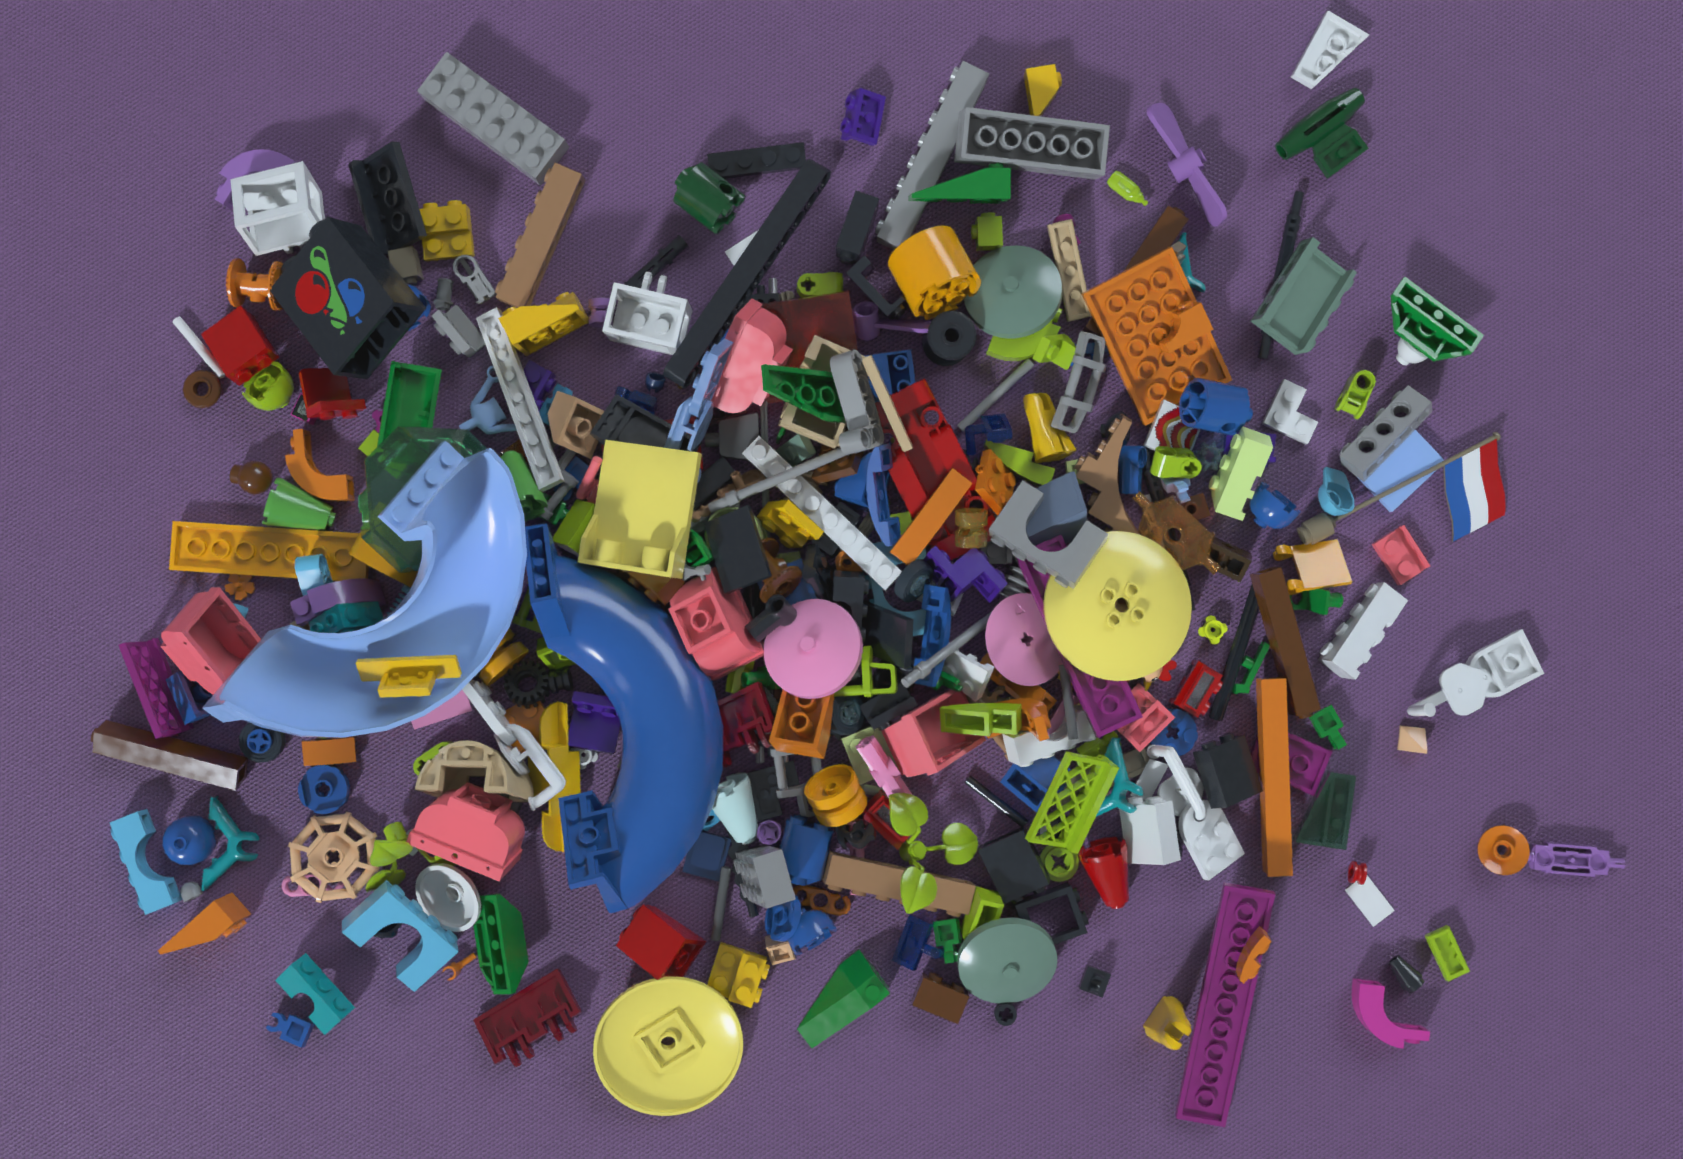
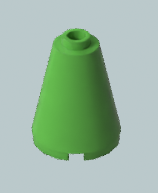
[500,451,548,521]
[262,477,336,530]

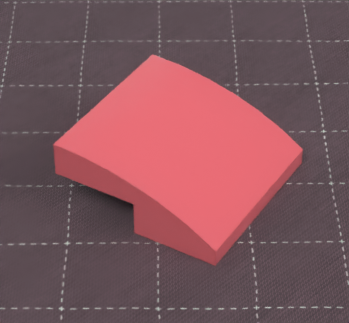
[1116,683,1175,752]

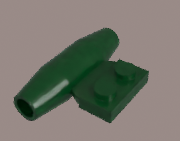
[1275,88,1369,178]

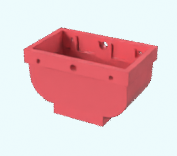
[711,299,793,413]
[669,567,764,680]
[160,587,261,695]
[881,689,986,777]
[406,782,525,882]

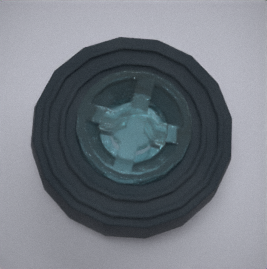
[894,559,933,603]
[831,695,865,735]

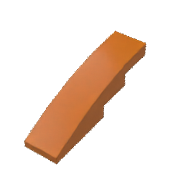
[890,468,972,566]

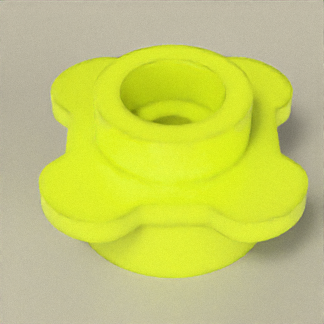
[1198,615,1228,645]

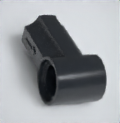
[745,594,797,643]

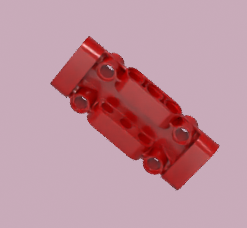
[875,378,996,560]

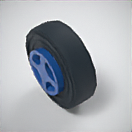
[239,723,286,763]

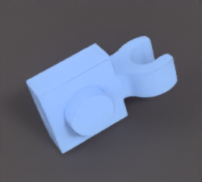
[1160,477,1191,503]

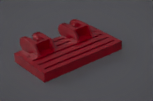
[718,682,775,767]
[473,969,582,1067]

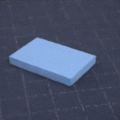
[1357,430,1444,512]

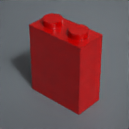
[201,305,279,386]

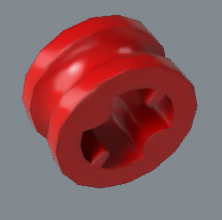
[1348,861,1367,885]

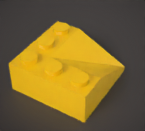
[498,292,589,356]

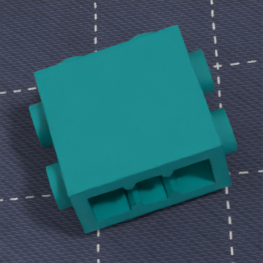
[309,601,383,633]

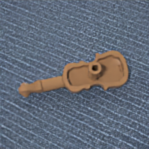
[691,469,766,523]

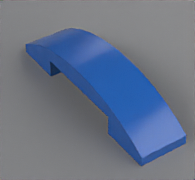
[866,443,901,546]
[914,584,951,687]

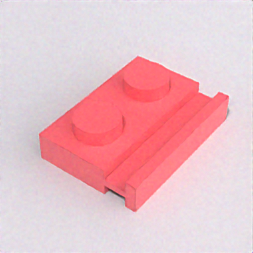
[1372,525,1430,585]

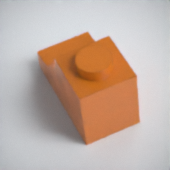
[1158,300,1214,353]

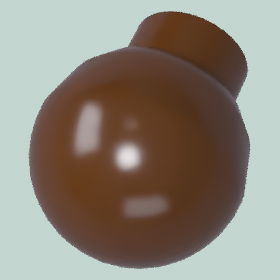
[230,461,273,495]

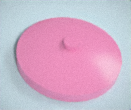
[764,599,863,699]

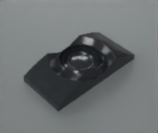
[590,394,702,452]

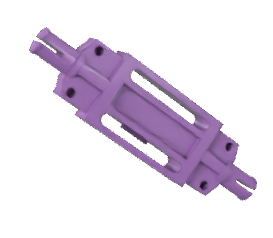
[1528,842,1625,877]

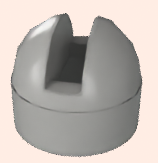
[180,882,203,903]

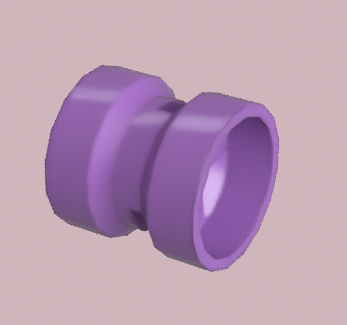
[589,298,613,328]
[757,820,785,847]

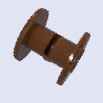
[760,538,802,604]

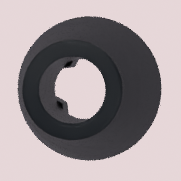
[1388,955,1425,993]

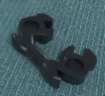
[834,820,876,850]

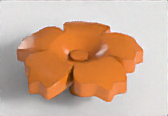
[225,574,256,601]

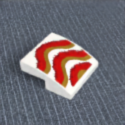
[1143,400,1200,451]

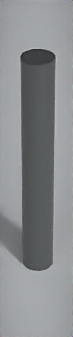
[1059,665,1079,740]
[711,866,731,941]

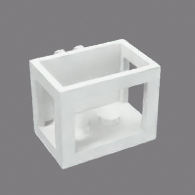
[230,161,325,256]
[602,271,693,355]

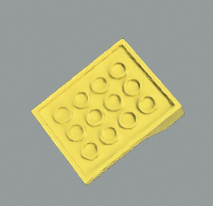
[577,440,702,579]

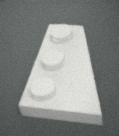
[1291,11,1369,89]
[942,649,994,702]

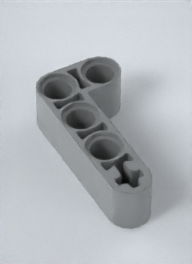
[830,350,884,455]

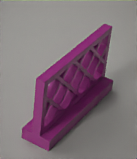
[118,638,194,739]

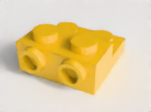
[419,200,475,262]
[757,500,824,548]
[707,942,770,1008]

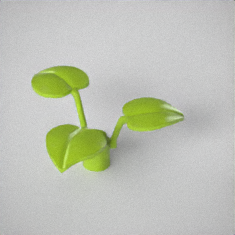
[888,793,978,914]
[365,822,458,892]

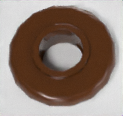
[183,370,222,408]

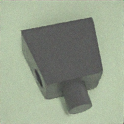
[705,413,760,461]

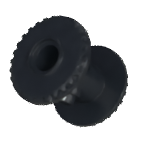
[922,311,976,366]

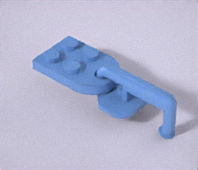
[664,338,734,483]

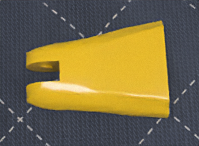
[1023,393,1077,463]
[1143,996,1191,1050]

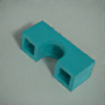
[275,953,355,1035]

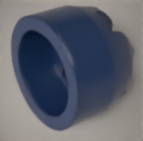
[645,372,666,393]

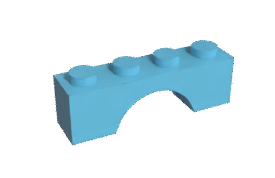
[110,809,183,915]

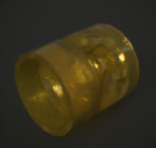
[955,508,988,548]

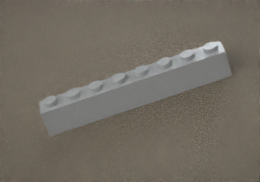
[875,61,989,250]

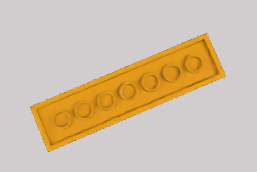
[169,521,369,581]

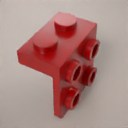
[299,368,366,420]

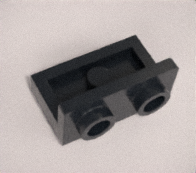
[860,682,917,731]

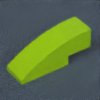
[983,439,1055,487]
[940,703,1022,736]

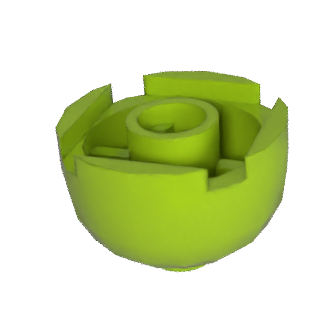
[242,361,294,411]

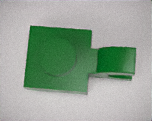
[1308,704,1347,750]
[933,918,962,963]

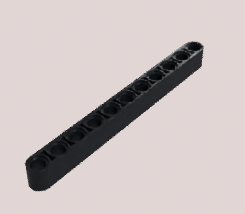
[663,159,831,389]

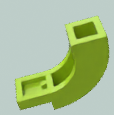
[986,308,1062,361]

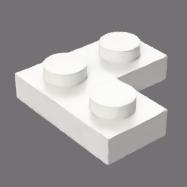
[1262,379,1318,445]

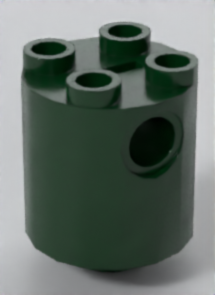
[673,162,746,235]

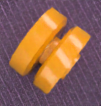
[479,628,529,686]
[804,764,867,827]

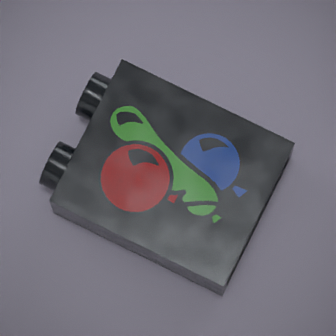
[270,217,426,379]

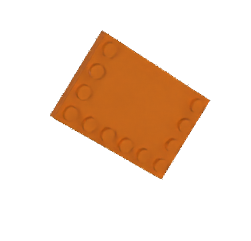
[1081,247,1232,426]

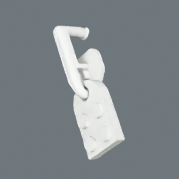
[1407,629,1544,717]
[462,680,566,811]
[1147,745,1245,881]

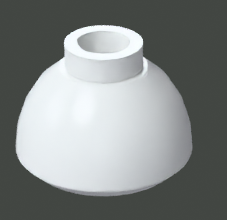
[1396,337,1428,366]

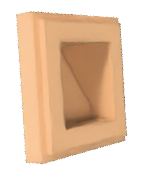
[1397,726,1427,754]
[765,936,796,965]

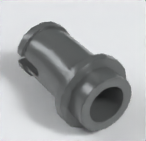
[433,278,454,311]

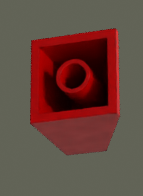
[616,904,707,980]

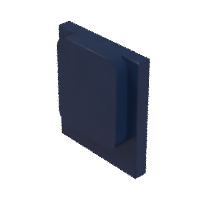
[682,831,731,881]

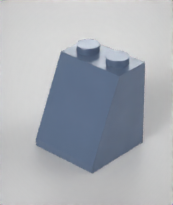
[1026,471,1087,546]

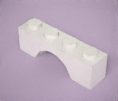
[1002,703,1096,767]

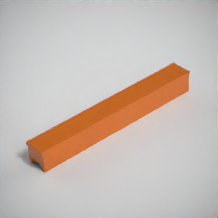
[1256,677,1293,877]

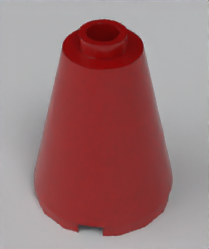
[1078,837,1129,909]

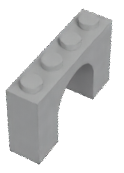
[989,480,1108,589]

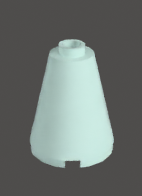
[712,773,758,845]

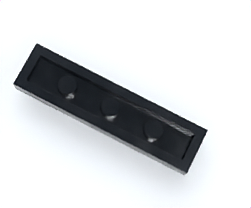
[707,142,806,179]

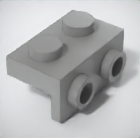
[432,305,486,358]

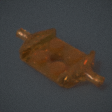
[1133,491,1221,575]

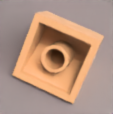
[548,391,604,459]

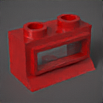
[1168,660,1223,718]
[862,789,910,850]

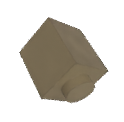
[388,246,424,286]

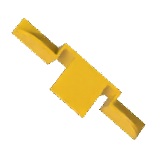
[528,701,581,852]

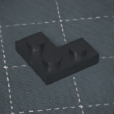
[746,760,800,821]

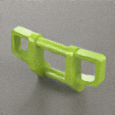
[834,646,898,697]

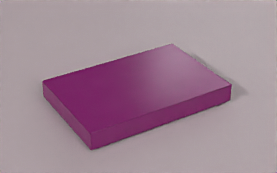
[1250,733,1333,796]

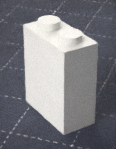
[1119,796,1181,865]

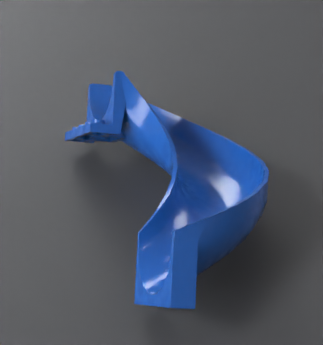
[525,524,723,913]

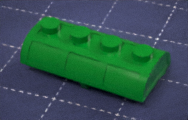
[376,361,442,467]

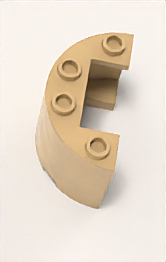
[778,335,868,449]
[415,740,534,802]

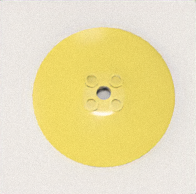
[1044,531,1192,681]
[593,976,743,1116]

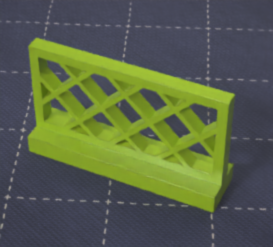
[1025,751,1119,854]

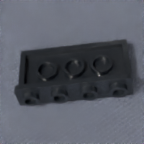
[348,141,427,255]

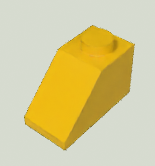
[1023,64,1062,116]

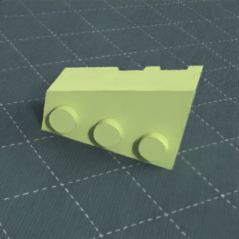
[1209,426,1273,521]

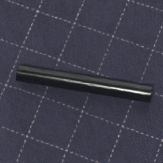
[964,775,1028,827]

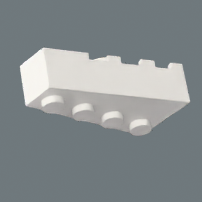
[1318,582,1408,680]

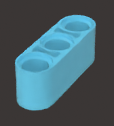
[295,554,333,596]

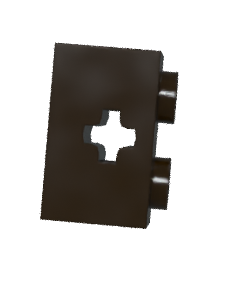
[1195,533,1252,582]

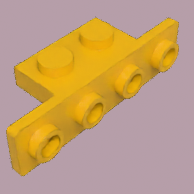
[355,655,462,698]

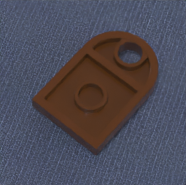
[811,426,864,485]

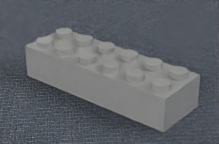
[417,52,569,186]
[954,107,1110,180]

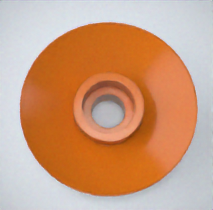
[1477,825,1530,875]

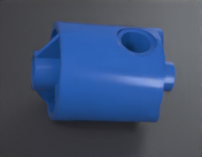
[1179,378,1253,436]
[779,814,834,886]

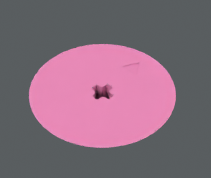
[985,593,1063,686]

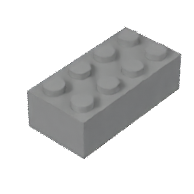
[733,844,796,909]

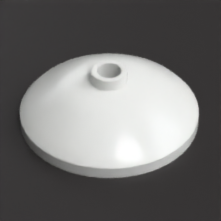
[415,863,481,932]

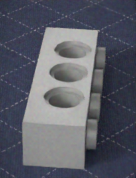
[1340,385,1432,482]

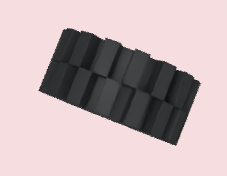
[503,660,551,709]

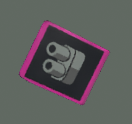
[290,393,317,425]

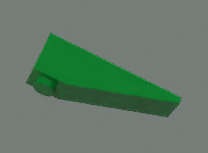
[908,164,1011,204]
[761,364,846,423]
[797,949,890,1048]

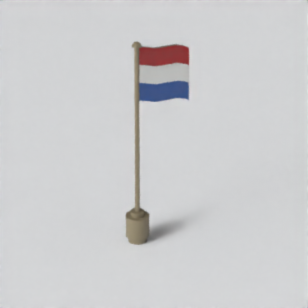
[1297,432,1506,545]

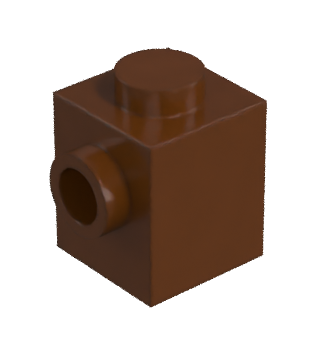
[1169,493,1211,526]

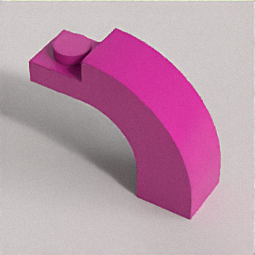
[1351,978,1430,1048]

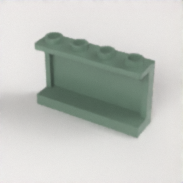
[1251,237,1357,355]

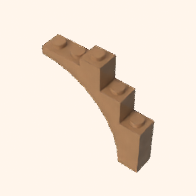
[1074,415,1143,536]

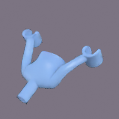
[459,366,517,434]

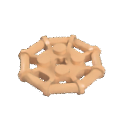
[288,812,380,903]

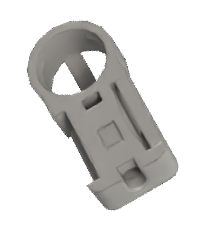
[453,255,496,305]

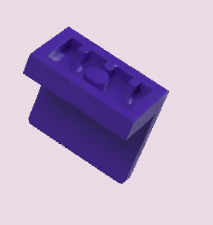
[568,691,621,754]

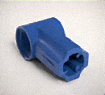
[1118,445,1147,494]

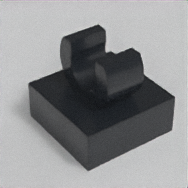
[1078,964,1111,998]

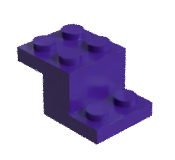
[923,546,1008,603]

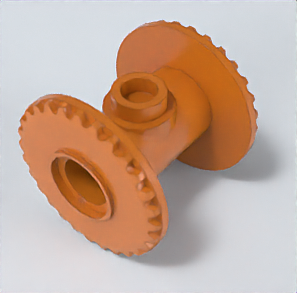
[226,258,283,311]

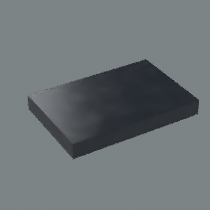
[703,505,772,594]
[862,600,914,669]

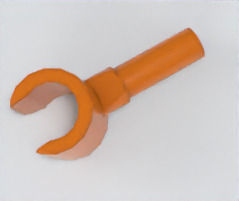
[442,952,477,980]

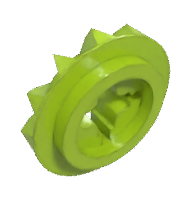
[1040,845,1079,882]

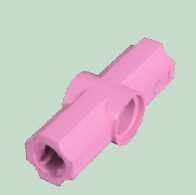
[855,735,912,798]

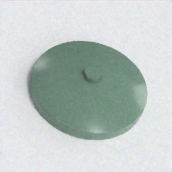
[964,245,1062,339]
[957,918,1057,1004]

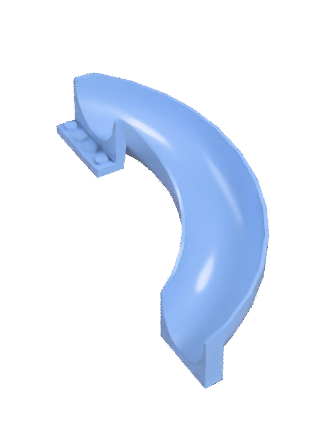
[202,440,527,738]

